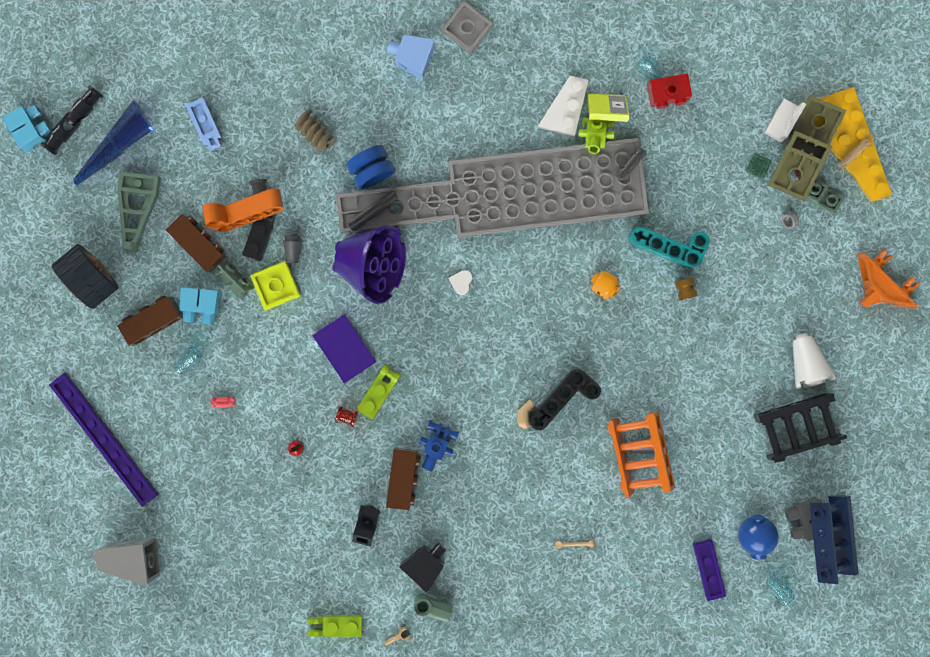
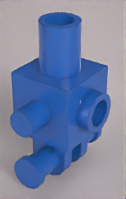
[419,420,459,471]

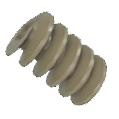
[295,109,337,153]

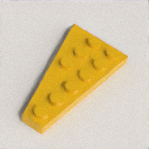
[813,87,892,202]

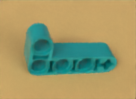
[628,227,710,269]

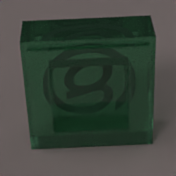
[745,153,772,179]

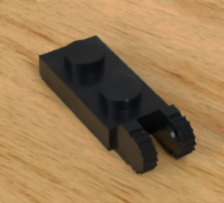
[242,213,277,262]

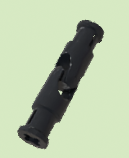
[41,85,104,155]

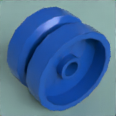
[346,145,396,190]

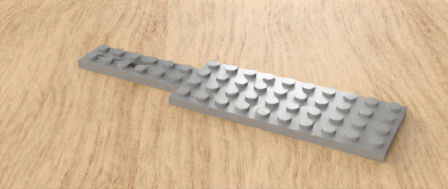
[336,138,649,238]

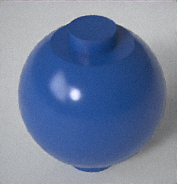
[738,515,779,560]

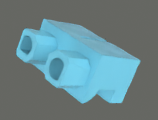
[1,105,52,152]
[179,287,222,325]

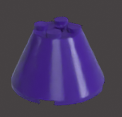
[332,225,406,304]

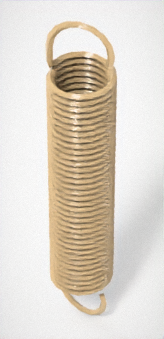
[835,134,874,172]

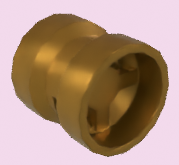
[674,277,698,301]

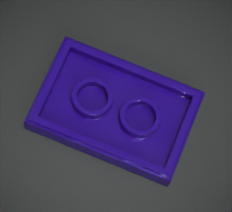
[312,314,376,384]

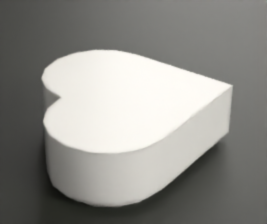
[448,270,472,295]

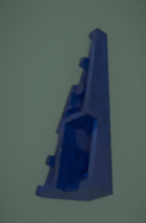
[73,100,154,185]

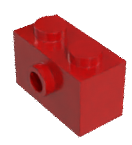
[647,73,692,109]

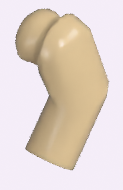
[517,399,536,429]

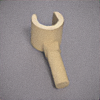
[384,627,411,646]

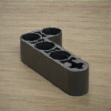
[529,369,601,431]

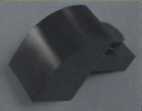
[352,505,381,547]

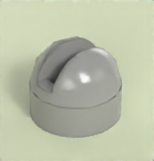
[781,212,799,229]

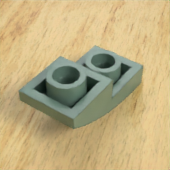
[806,180,845,215]

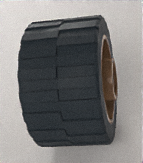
[52,244,119,309]

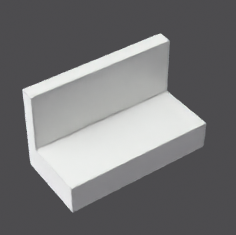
[764,99,806,142]

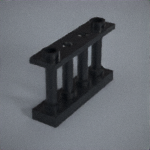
[754,393,847,463]

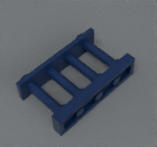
[810,495,859,584]

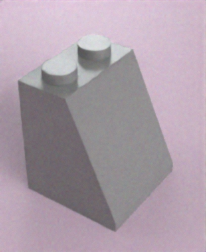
[94,537,159,585]

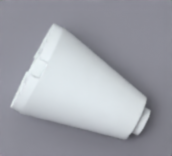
[793,333,836,389]

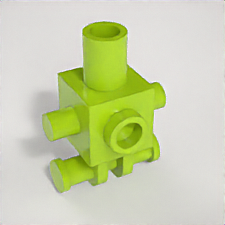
[579,117,615,154]

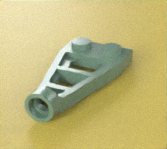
[117,171,161,252]

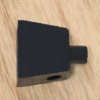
[399,542,447,593]

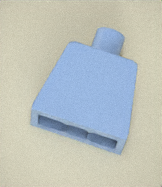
[387,35,435,80]

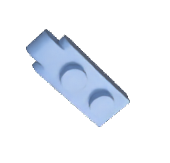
[186,98,222,151]

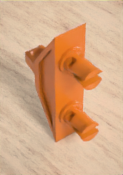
[857,249,921,309]

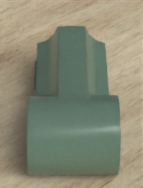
[414,594,453,623]

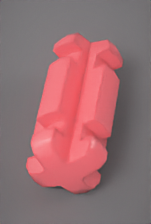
[211,396,235,408]

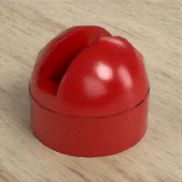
[288,440,304,456]

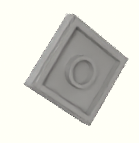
[441,1,494,55]

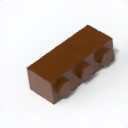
[166,214,226,273]
[117,296,183,346]
[386,447,421,511]

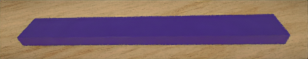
[49,373,159,507]

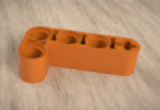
[202,189,284,232]

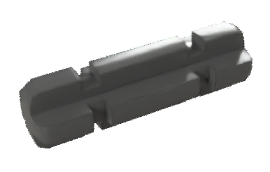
[615,147,647,181]

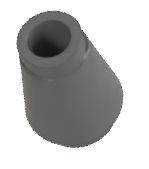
[283,235,302,263]

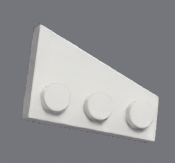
[537,76,588,137]

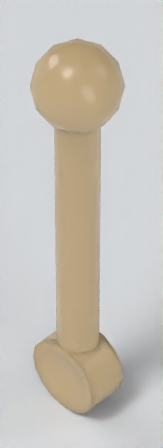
[555,540,595,549]

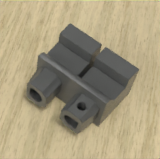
[785,497,822,541]

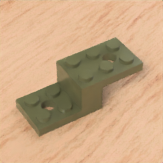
[768,95,847,201]

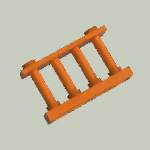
[608,411,676,498]

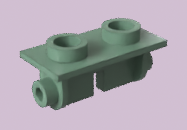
[215,261,254,299]

